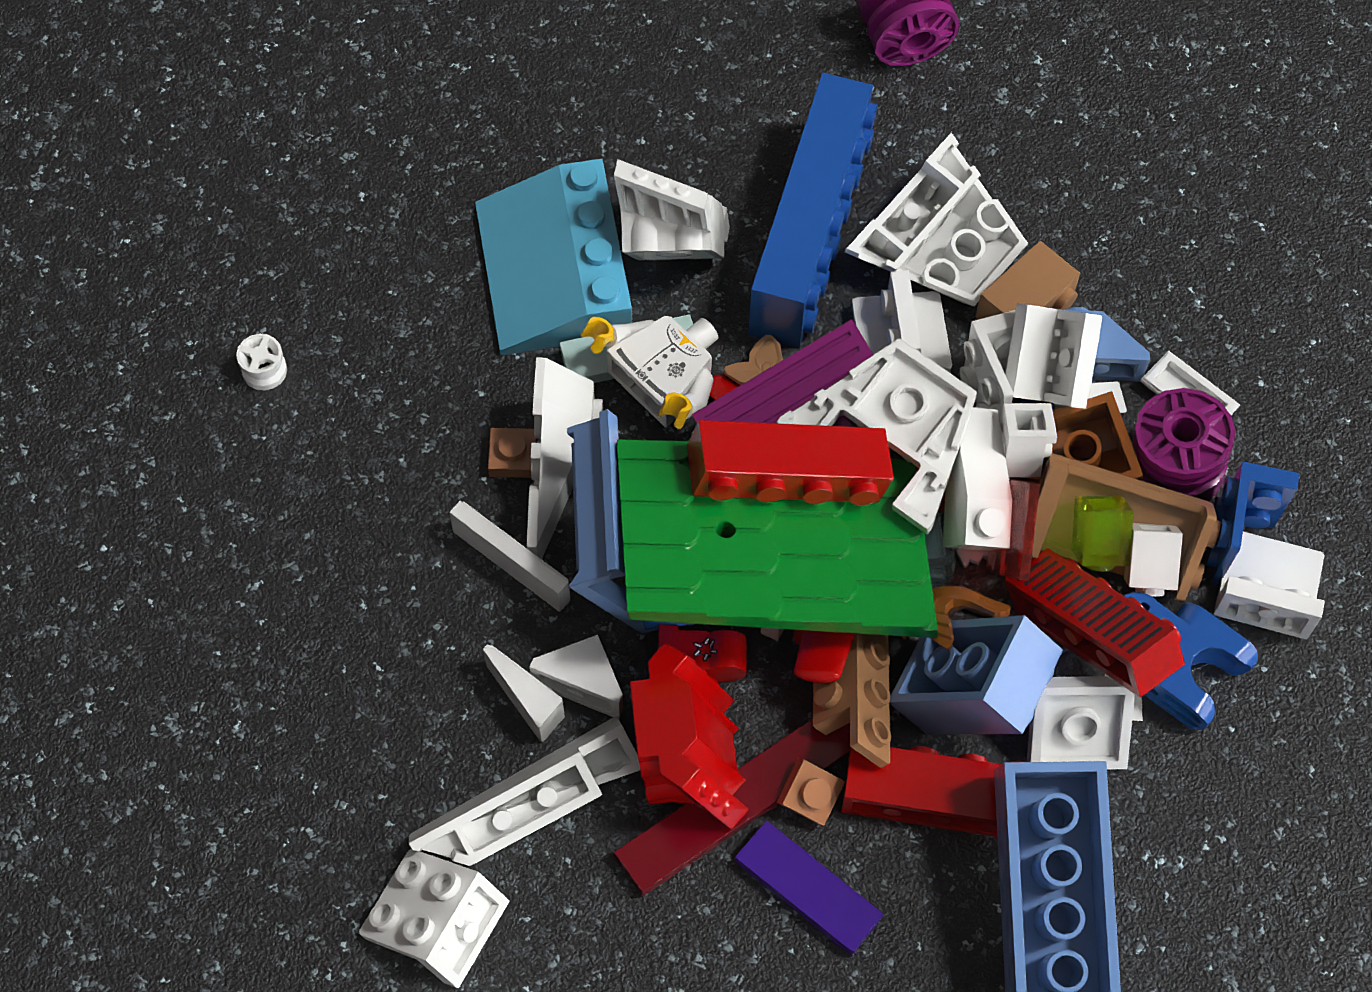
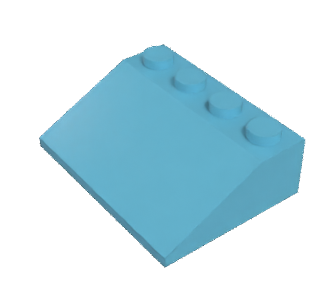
[475,159,632,355]

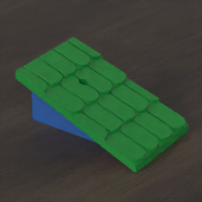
[617,439,939,638]

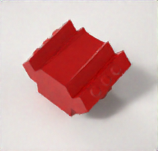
[630,642,749,830]

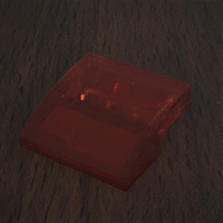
[986,477,1040,581]

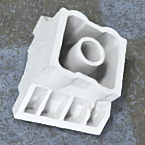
[614,159,730,260]

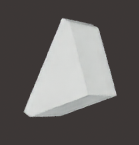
[530,635,623,720]

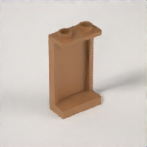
[1019,453,1221,602]

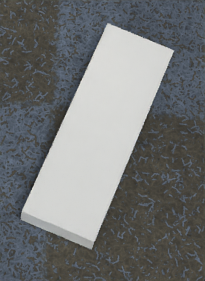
[449,501,570,612]

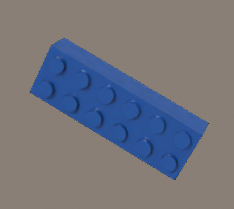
[748,73,878,348]

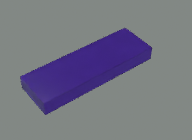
[735,820,884,957]

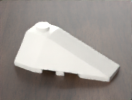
[527,357,603,559]

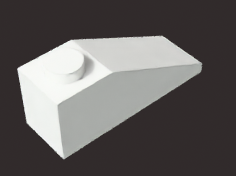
[942,407,1012,551]

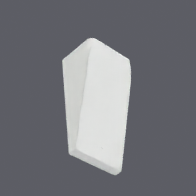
[483,644,565,742]

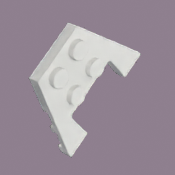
[777,338,977,534]

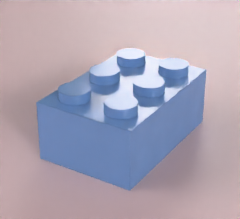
[889,615,1063,734]

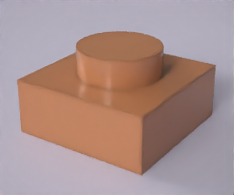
[488,428,537,478]
[776,758,845,826]

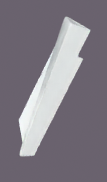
[409,717,640,866]

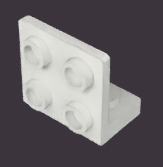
[960,310,1016,424]
[1214,532,1325,640]
[359,849,509,988]

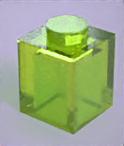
[1071,496,1134,572]

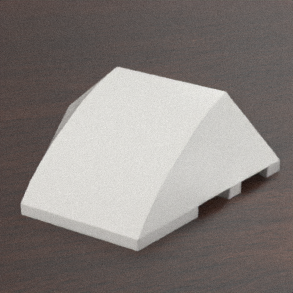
[845,133,1028,306]

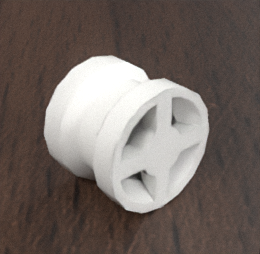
[236,334,287,391]

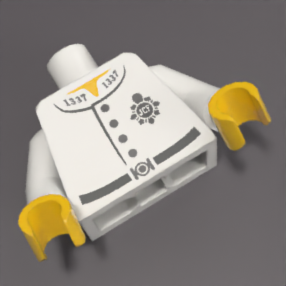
[580,316,719,429]

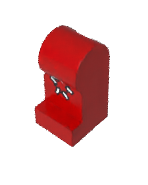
[658,625,747,682]

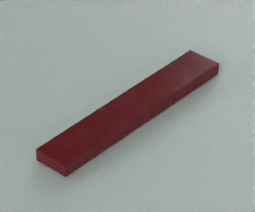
[614,719,851,897]

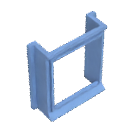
[567,409,694,634]

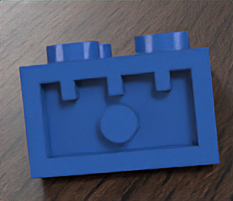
[1205,461,1299,584]

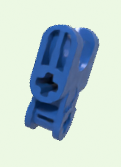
[1125,592,1258,730]

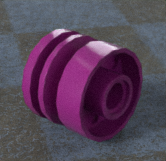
[855,0,960,66]
[1132,388,1236,501]

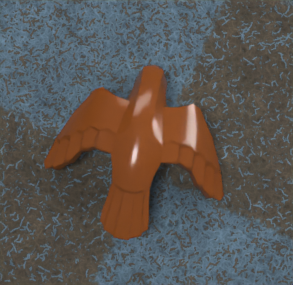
[901,586,1011,650]

